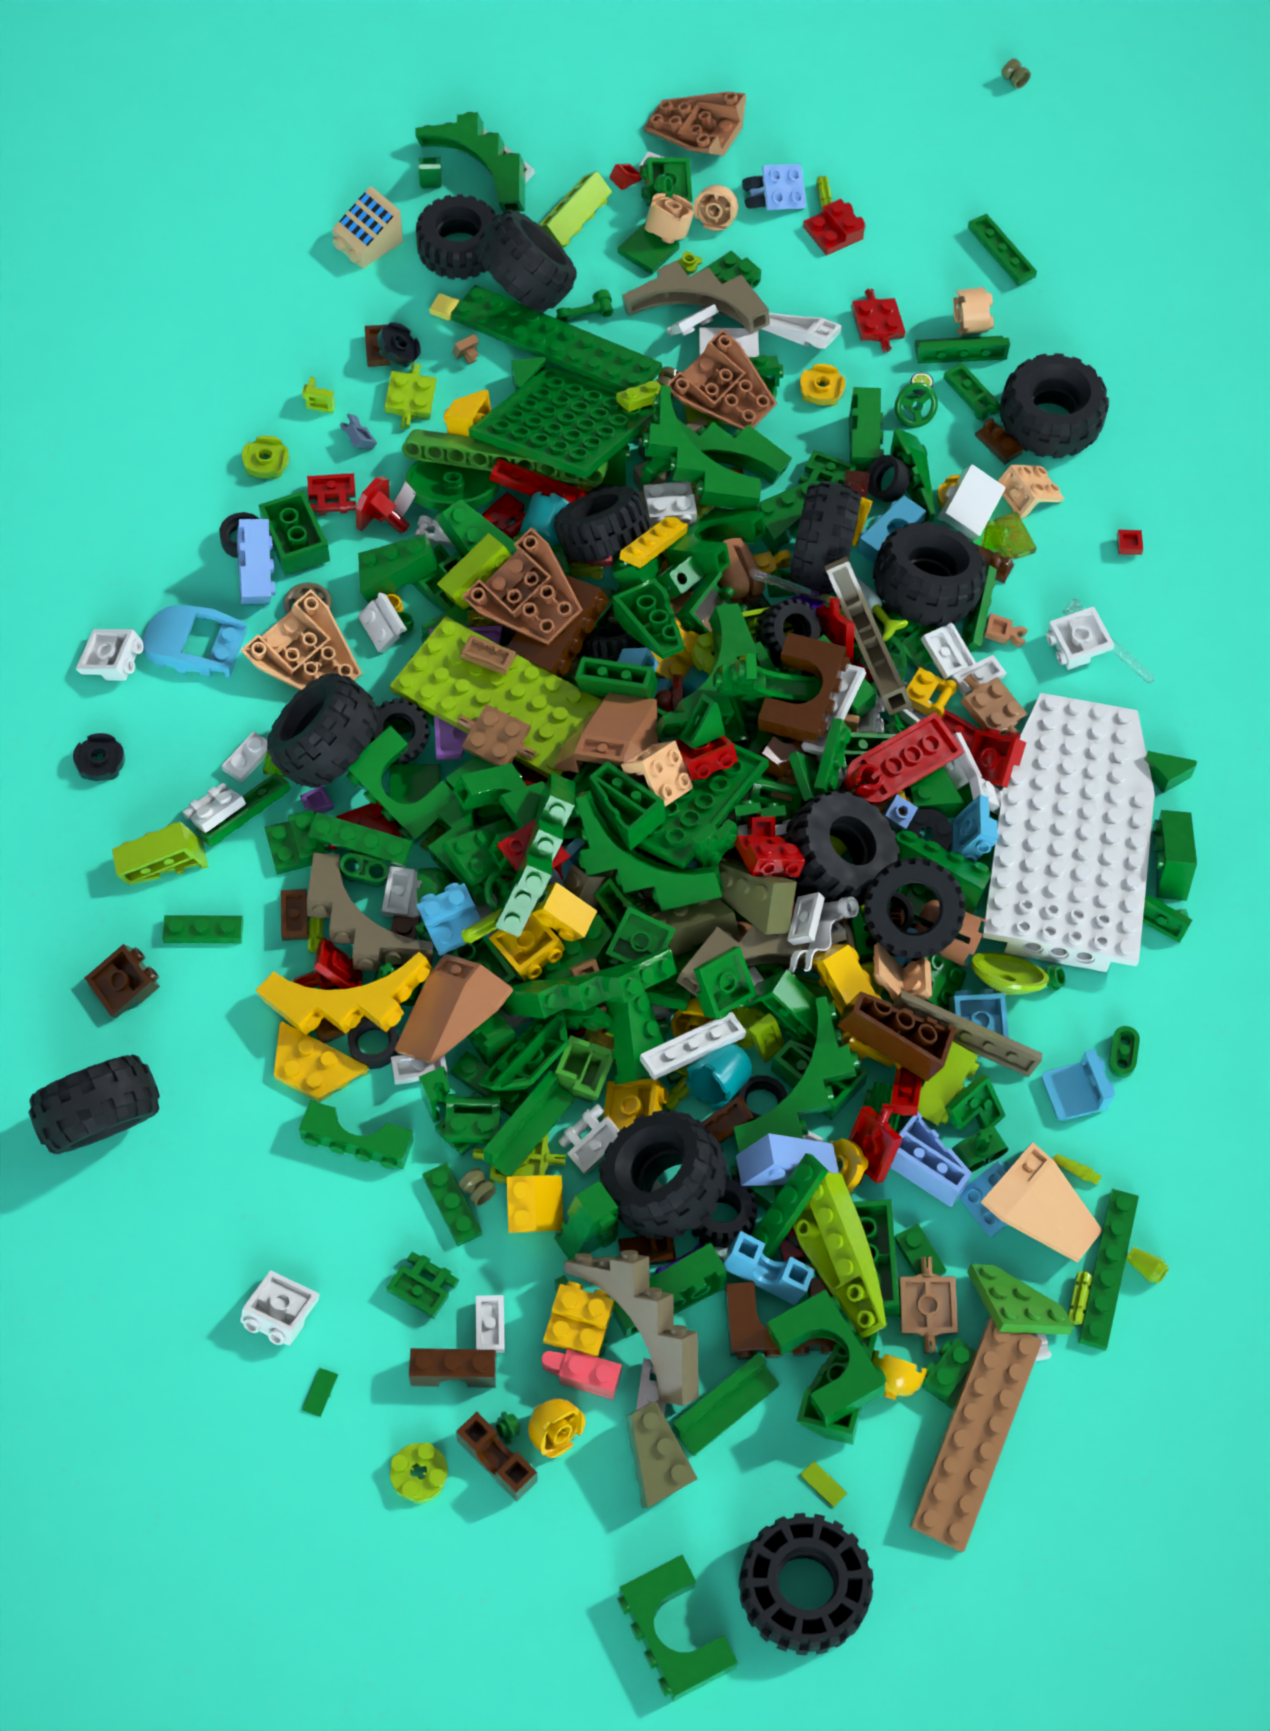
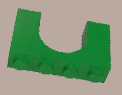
[665,507,767,574]
[346,726,456,844]
[453,763,526,870]
[767,1289,887,1427]
[617,1554,738,1702]

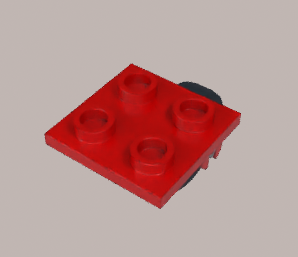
[497,819,571,888]

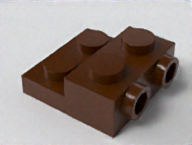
[85,944,160,1018]

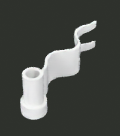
[788,896,859,973]

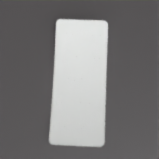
[393,481,415,517]

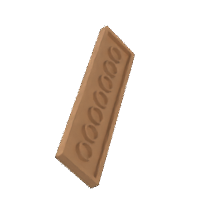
[909,1317,1043,1553]

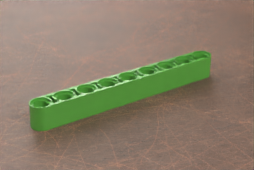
[402,429,609,486]

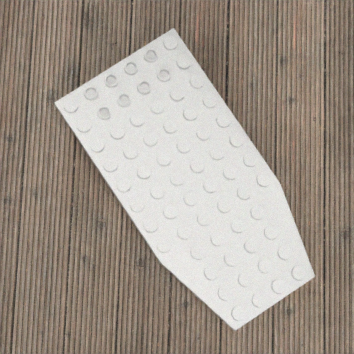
[982,693,1155,972]

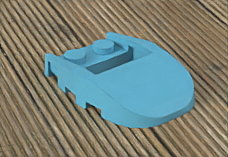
[142,605,248,677]

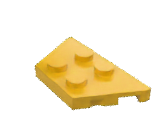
[274,1021,369,1102]

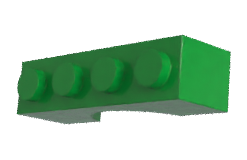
[299,1100,414,1169]

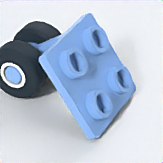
[742,164,806,210]

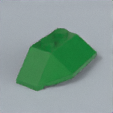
[478,1011,568,1091]

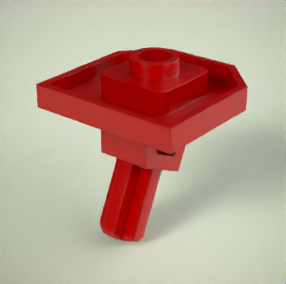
[355,476,410,534]
[293,937,363,990]

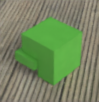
[555,1035,614,1103]

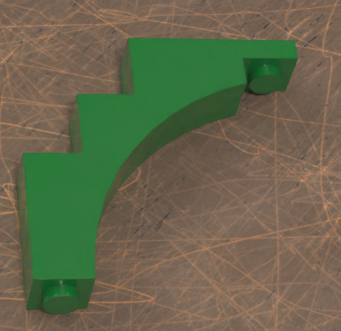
[655,603,758,737]
[428,756,496,908]

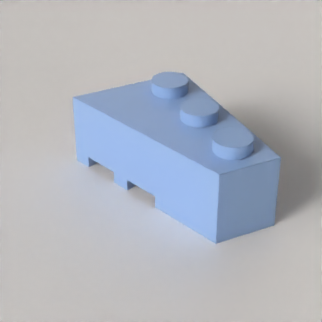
[237,519,275,605]
[890,1111,972,1208]
[736,1133,839,1186]

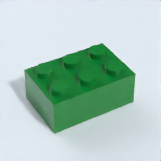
[259,490,330,576]

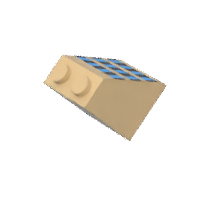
[332,186,403,269]

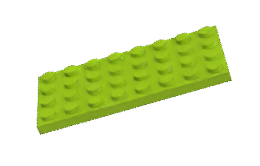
[390,616,602,779]

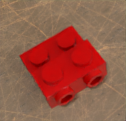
[803,199,865,256]
[969,727,1027,788]
[676,736,738,781]
[734,835,805,877]

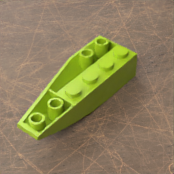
[793,1172,886,1338]

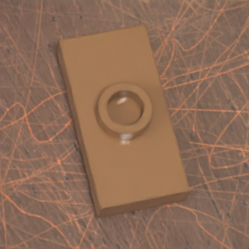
[460,635,516,676]

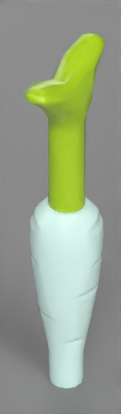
[856,577,908,641]

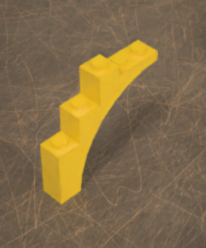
[256,952,432,1036]

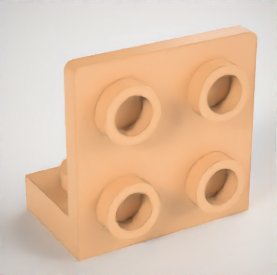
[997,465,1064,518]
[621,741,693,806]
[873,943,932,1001]

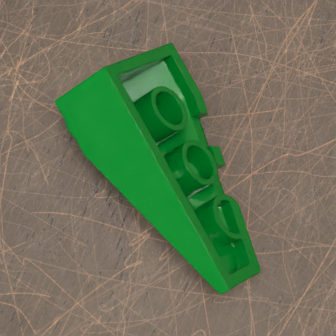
[890,429,935,524]
[612,578,685,659]
[797,1330,878,1445]

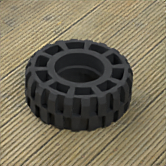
[784,791,900,906]
[739,1513,874,1655]

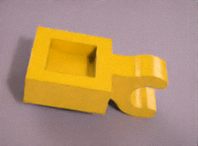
[753,550,791,578]

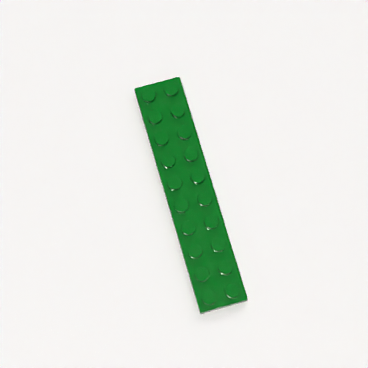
[450,285,663,391]

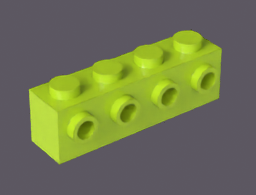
[539,171,612,248]

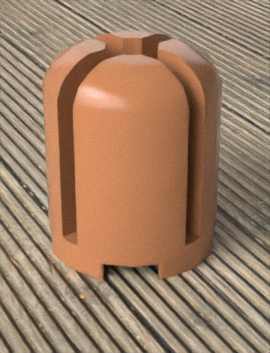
[717,538,766,606]
[914,900,986,967]

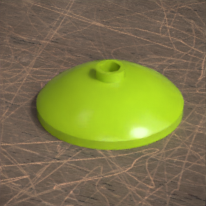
[971,952,1049,996]

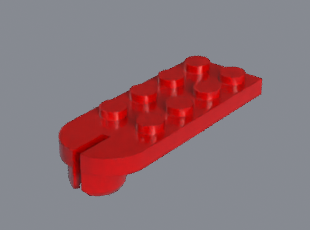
[844,712,964,806]

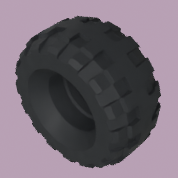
[476,210,577,312]
[1000,353,1109,459]
[789,481,862,595]
[872,522,986,627]
[267,673,379,788]
[28,1054,160,1154]
[599,1110,728,1239]

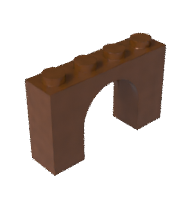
[507,575,609,679]
[758,632,850,745]
[725,1278,841,1360]

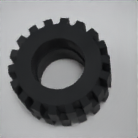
[755,599,823,664]
[583,624,645,662]
[369,698,430,765]
[692,1175,758,1248]

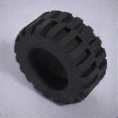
[416,194,497,280]
[553,486,650,563]
[864,857,966,958]

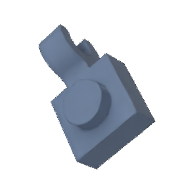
[340,414,377,450]

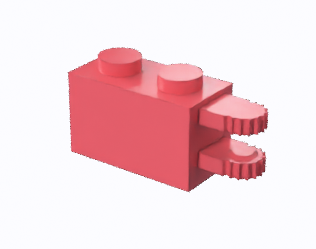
[541,1348,622,1400]

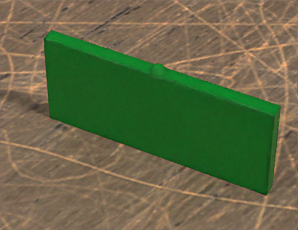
[302,1368,338,1417]

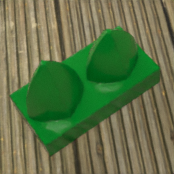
[1143,895,1193,943]

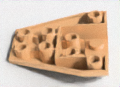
[240,589,362,690]
[981,1142,1103,1262]

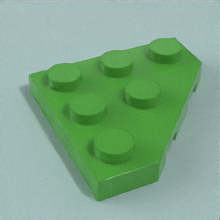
[967,1264,1074,1335]

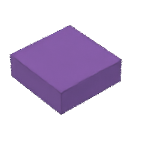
[300,786,334,815]

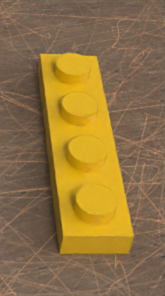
[619,516,688,568]

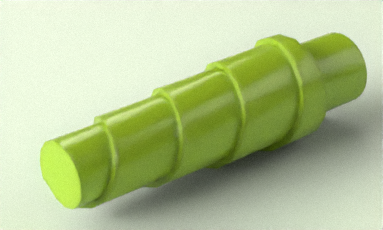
[1053,1153,1102,1185]

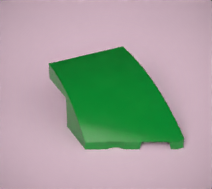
[413,544,462,612]

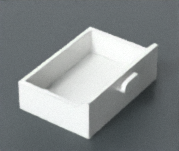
[699,327,759,359]
[937,464,1006,540]

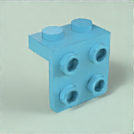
[1041,1049,1115,1121]
[959,1161,1013,1236]

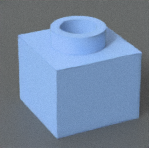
[882,794,918,831]

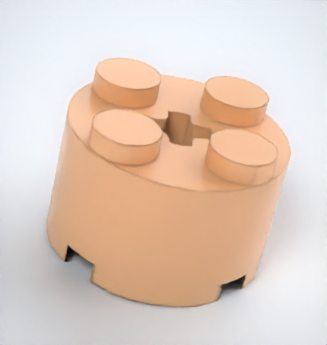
[644,193,694,244]
[953,287,994,336]

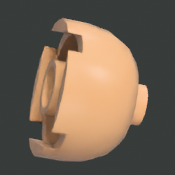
[693,185,739,231]

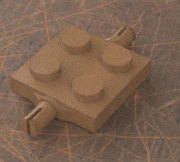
[960,673,1028,735]
[457,704,537,766]
[899,1257,958,1354]

